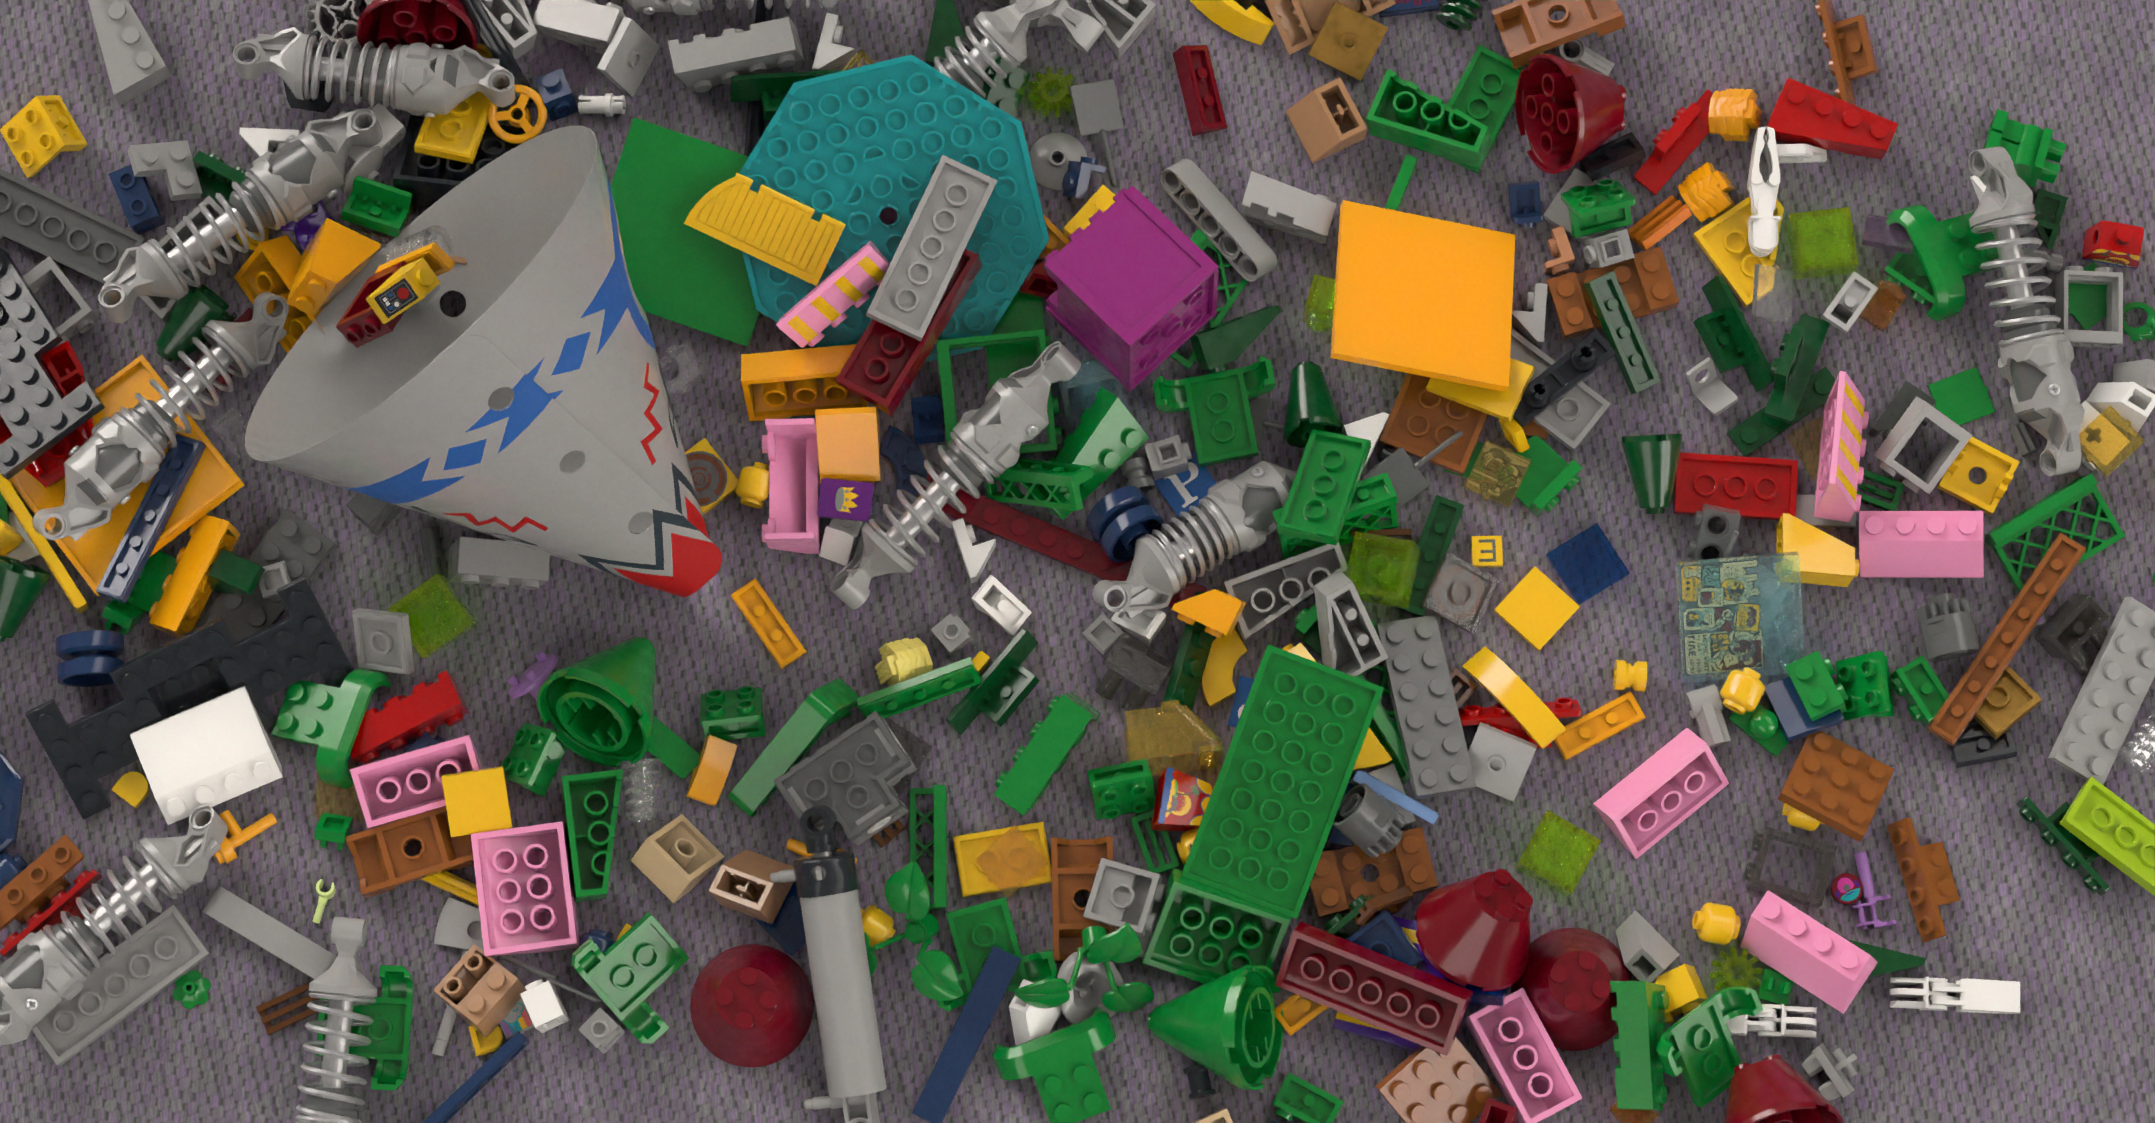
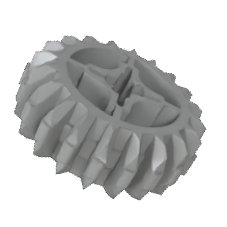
[306,0,373,59]

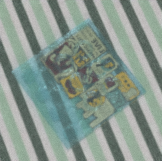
[1675,551,1805,683]

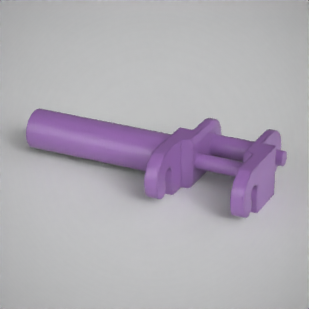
[1852,852,1896,930]

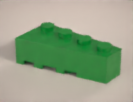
[1366,68,1491,169]
[1037,387,1149,520]
[994,692,1101,816]
[561,769,623,903]
[1610,981,1669,1111]

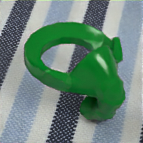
[2123,302,2155,341]

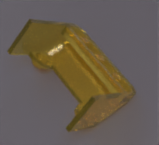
[1124,700,1224,776]

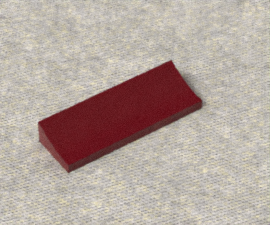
[835,248,982,417]
[1275,922,1474,1056]

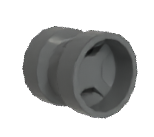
[1119,457,1156,492]

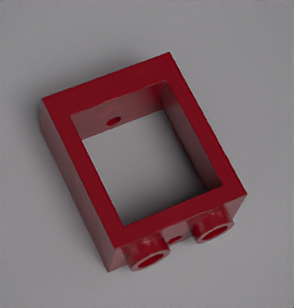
[336,261,407,348]

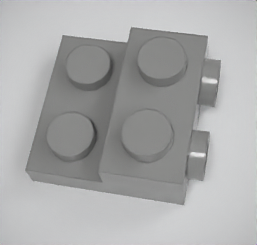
[1083,858,1166,938]

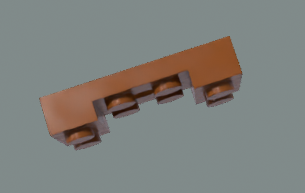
[1492,0,1626,69]
[1545,246,1679,340]
[345,806,474,898]
[1310,826,1438,919]
[1051,836,1115,963]

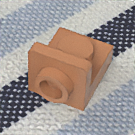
[1543,226,1575,276]

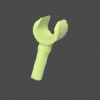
[312,879,336,924]

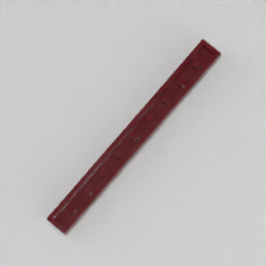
[918,474,1207,608]

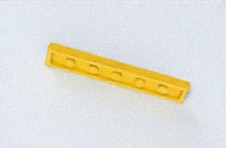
[0,473,89,614]

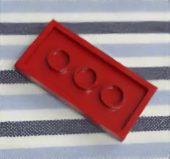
[1673,452,1798,521]

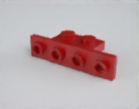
[1633,90,1713,195]
[1458,697,1581,748]
[0,869,103,958]

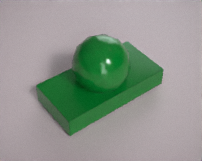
[1728,703,1788,758]

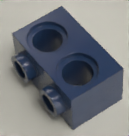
[108,164,165,235]

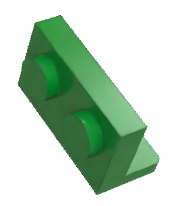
[341,176,413,238]
[1884,242,1935,306]
[1785,651,1849,722]
[1890,655,1949,727]
[1271,1072,1344,1123]

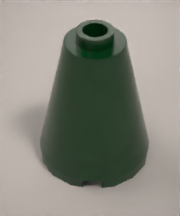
[156,278,237,363]
[1283,361,1344,448]
[1621,434,1682,514]
[0,555,51,642]

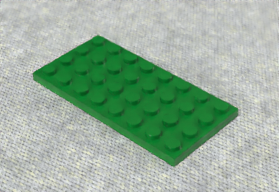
[1181,644,1384,919]

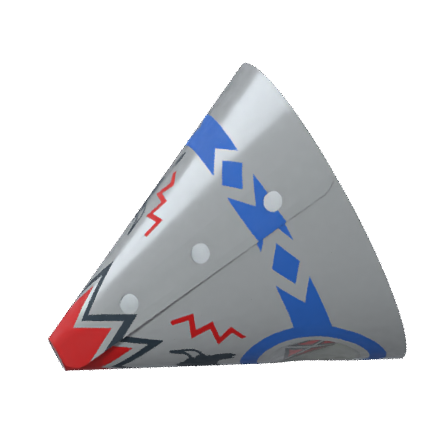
[245,125,722,597]

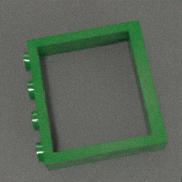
[936,329,1062,454]

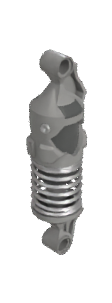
[1092,461,1297,619]

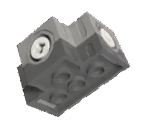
[773,711,917,846]

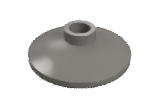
[1029,133,1087,190]
[342,146,385,196]

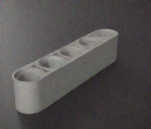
[1160,159,1277,282]
[202,886,337,979]

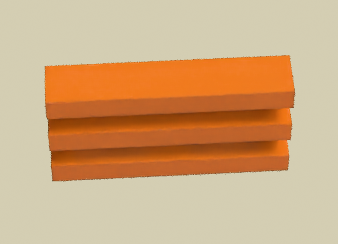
[1628,195,1692,250]

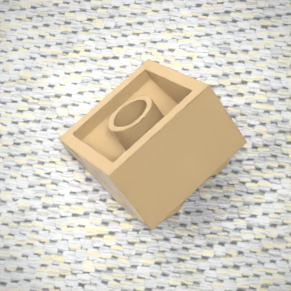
[631,814,725,903]

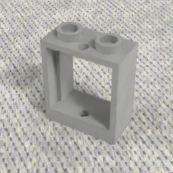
[23,256,98,351]
[2055,266,2123,349]
[1874,396,1972,494]

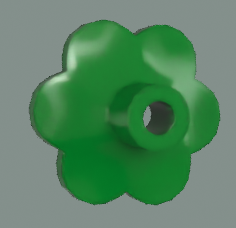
[173,970,211,1009]

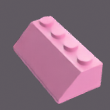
[1859,511,1984,578]
[1593,728,1729,859]
[350,735,482,828]
[1740,890,1878,1014]
[1464,988,1583,1123]

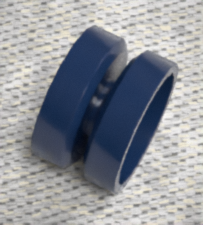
[1086,486,1165,563]
[56,630,125,687]

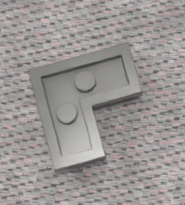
[128,140,202,201]

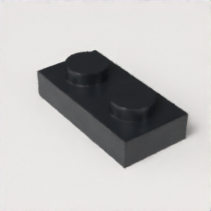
[1579,132,1646,182]

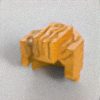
[1708,88,1762,142]
[1677,162,1735,223]

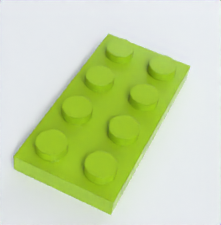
[2059,776,2155,896]

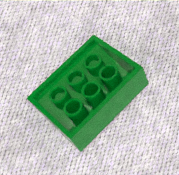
[1142,868,1290,984]

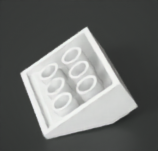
[130,686,283,825]

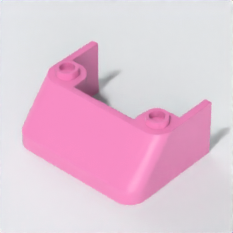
[762,418,820,554]

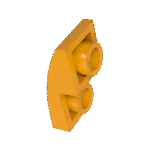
[686,735,737,807]

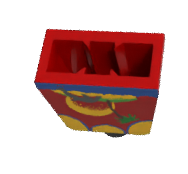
[2081,220,2144,269]
[1151,767,1212,832]

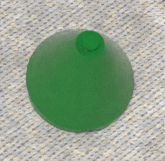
[537,637,656,767]
[1148,965,1284,1090]

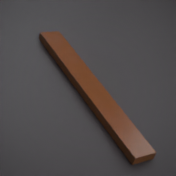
[1927,533,2086,747]

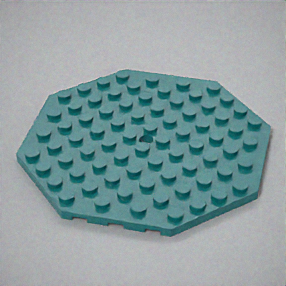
[739,54,1049,362]

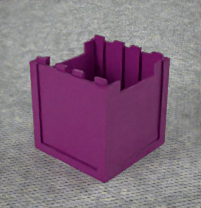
[1044,185,1219,392]

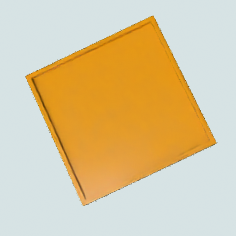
[1330,200,1515,392]
[9,355,244,596]

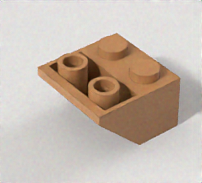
[1286,77,1367,164]
[708,849,794,924]
[433,944,527,1038]

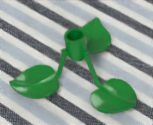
[864,861,964,1001]
[1014,922,1154,1013]

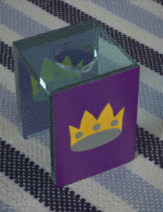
[817,478,876,526]

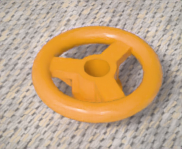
[488,85,547,144]

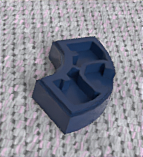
[880,425,928,498]

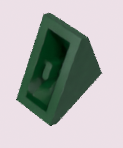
[208,548,265,595]

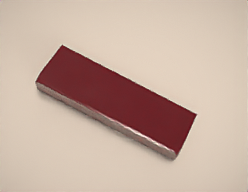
[1173,45,1227,136]

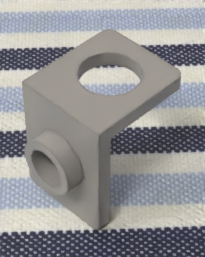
[1686,357,1738,416]

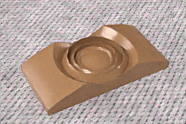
[1265,0,1396,55]

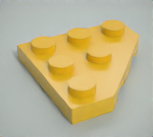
[1692,196,1784,308]

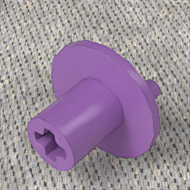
[507,651,558,701]

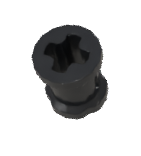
[1183,1065,1216,1100]

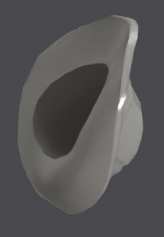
[1057,952,1124,1025]

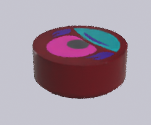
[1830,873,1862,905]

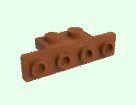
[1815,0,1879,106]
[1887,817,1960,943]
[0,835,85,931]

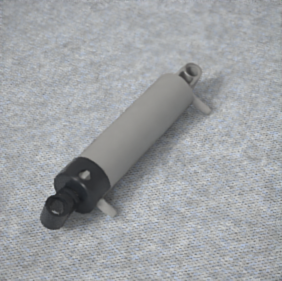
[770,805,887,1123]

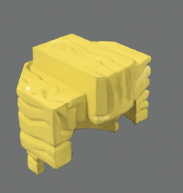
[875,637,933,687]

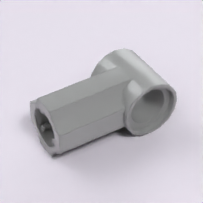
[1554,38,1615,76]
[1684,684,1731,748]

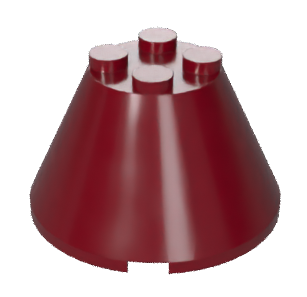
[356,0,477,50]
[1515,54,1627,174]
[1415,869,1533,991]
[1511,928,1634,1051]
[690,944,814,1067]
[1724,1054,1843,1123]

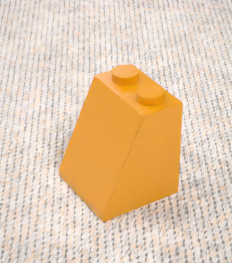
[286,218,381,316]
[815,407,882,488]

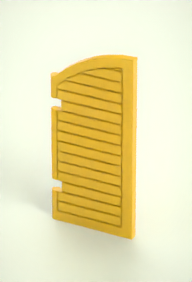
[684,173,846,286]

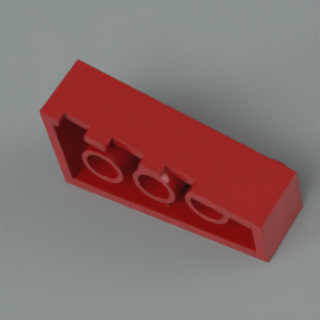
[1764,77,1898,160]
[350,670,469,764]

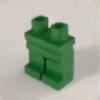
[1983,108,2066,187]

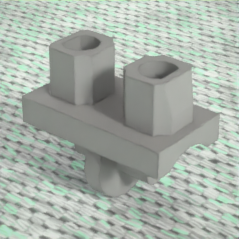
[1802,1043,1857,1101]

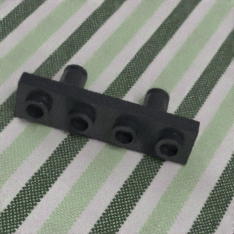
[1513,330,1616,428]

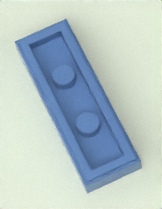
[1353,769,1439,825]

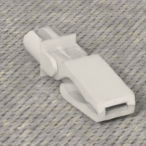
[1746,126,1781,257]
[1890,977,2020,1014]
[1726,1004,1817,1038]

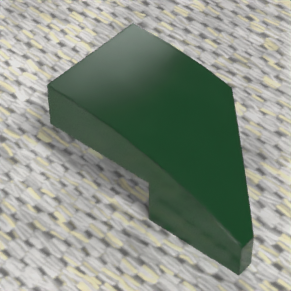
[2033,189,2068,250]

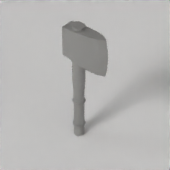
[431,897,484,1057]

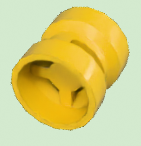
[1613,659,1647,692]

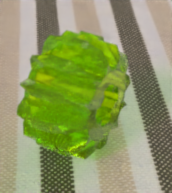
[1028,66,1077,118]
[1709,947,1763,991]

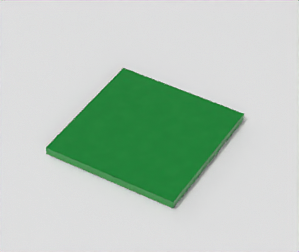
[610,117,759,347]

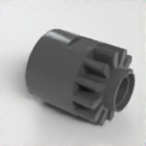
[1916,593,1980,662]
[1333,783,1406,858]

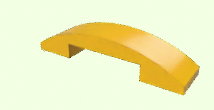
[1189,0,1275,45]
[1462,646,1566,749]

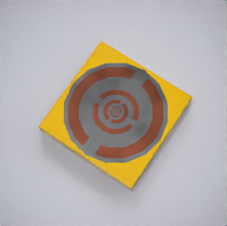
[685,438,738,515]

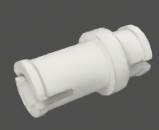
[578,93,626,117]

